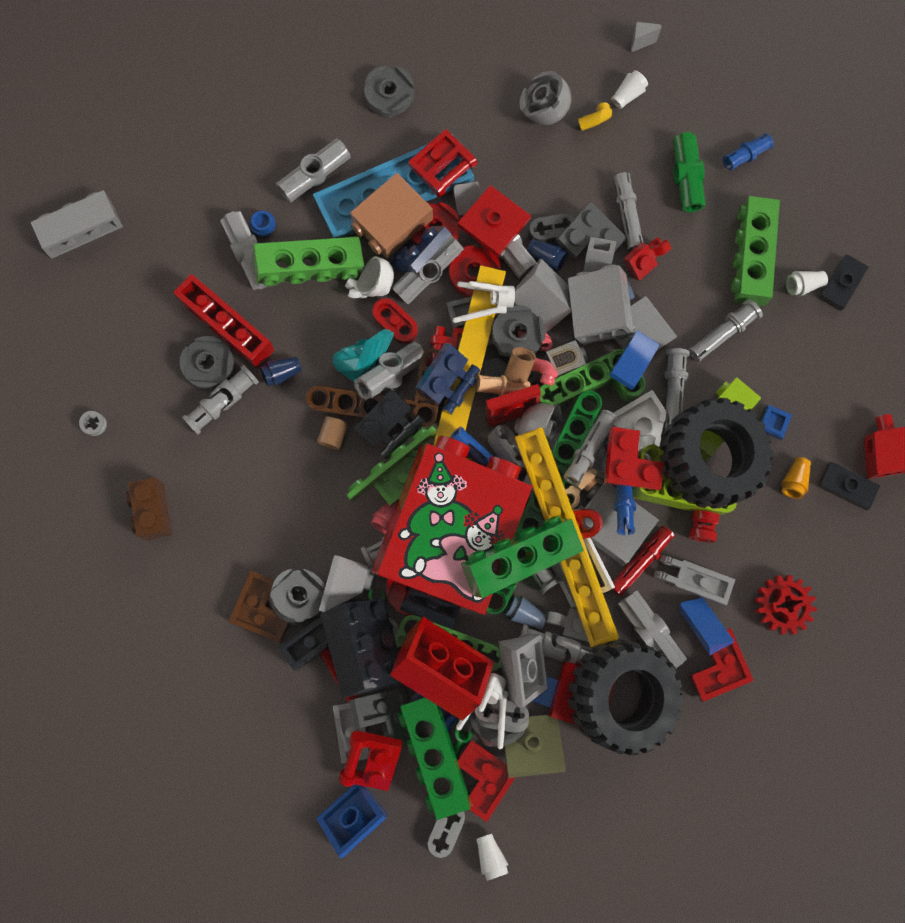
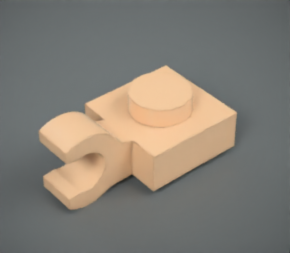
[565,469,599,509]

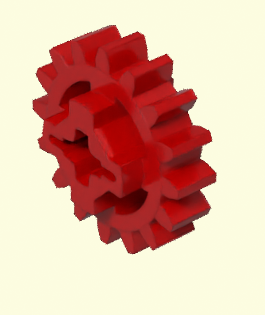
[754,575,817,635]

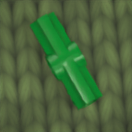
[673,132,706,213]

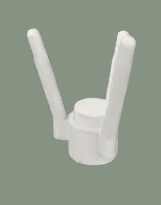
[452,281,515,323]
[456,673,509,749]

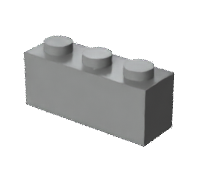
[31,190,123,259]

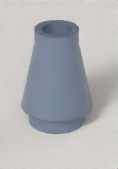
[504,595,548,630]

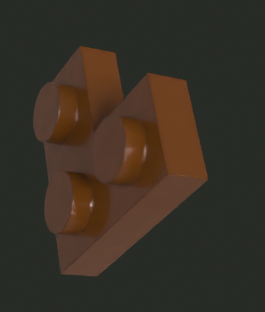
[228,570,290,643]

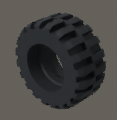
[660,397,774,509]
[568,640,683,756]

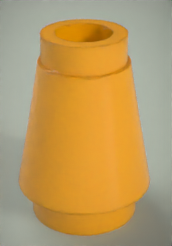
[781,457,811,499]

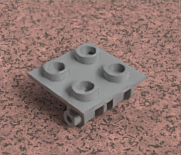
[614,296,677,351]

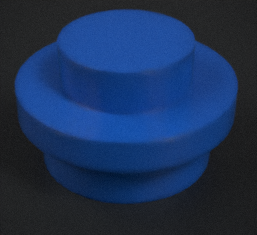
[250,211,276,237]

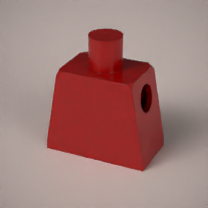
[864,414,905,479]

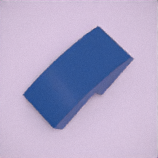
[609,330,660,390]

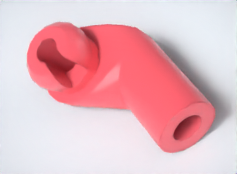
[531,358,558,386]

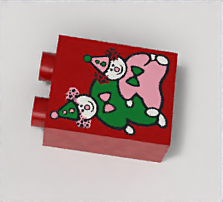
[371,435,532,615]

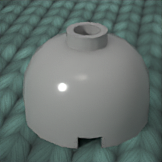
[520,71,572,126]
[515,403,562,452]

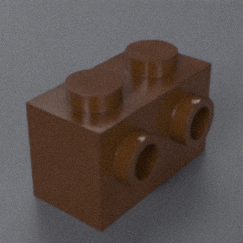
[126,477,172,541]

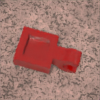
[623,237,671,281]

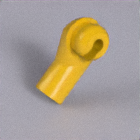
[578,102,612,131]

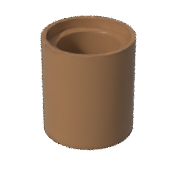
[505,347,536,383]
[317,416,348,450]

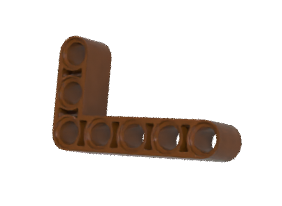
[306,349,440,427]

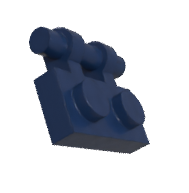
[415,343,480,415]

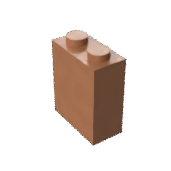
[350,173,433,259]

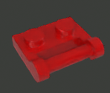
[408,129,478,198]
[338,731,402,791]

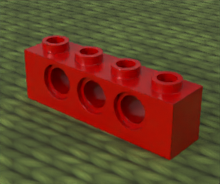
[173,273,275,369]

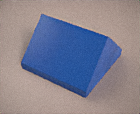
[316,784,388,859]

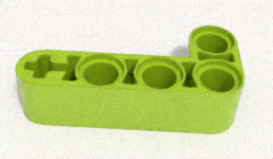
[632,444,737,515]

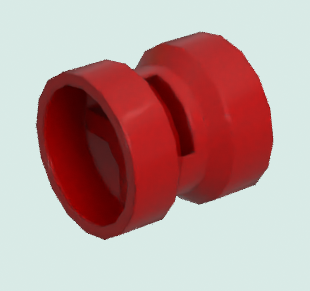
[689,510,720,543]

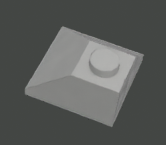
[319,555,374,613]

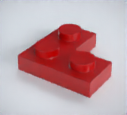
[604,427,664,491]
[689,628,754,702]
[457,740,516,822]

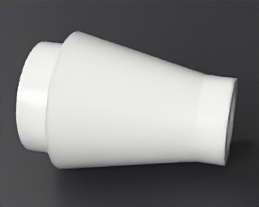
[611,70,648,109]
[786,271,828,297]
[476,834,509,881]

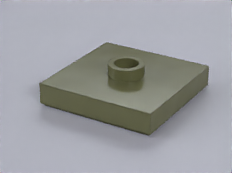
[504,715,566,778]

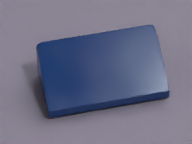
[679,598,734,655]

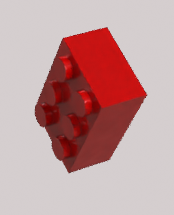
[390,617,494,721]

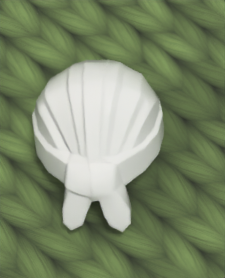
[345,256,394,298]

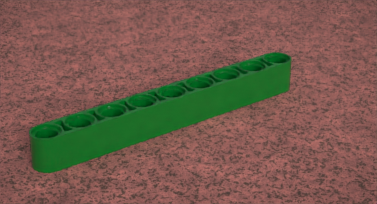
[486,391,602,614]

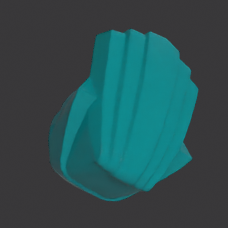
[332,329,394,382]

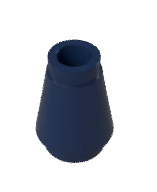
[527,239,567,271]
[260,357,302,387]

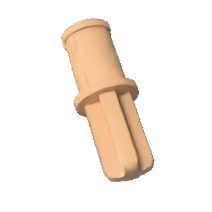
[475,375,530,396]

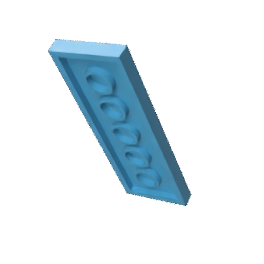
[313,134,474,238]

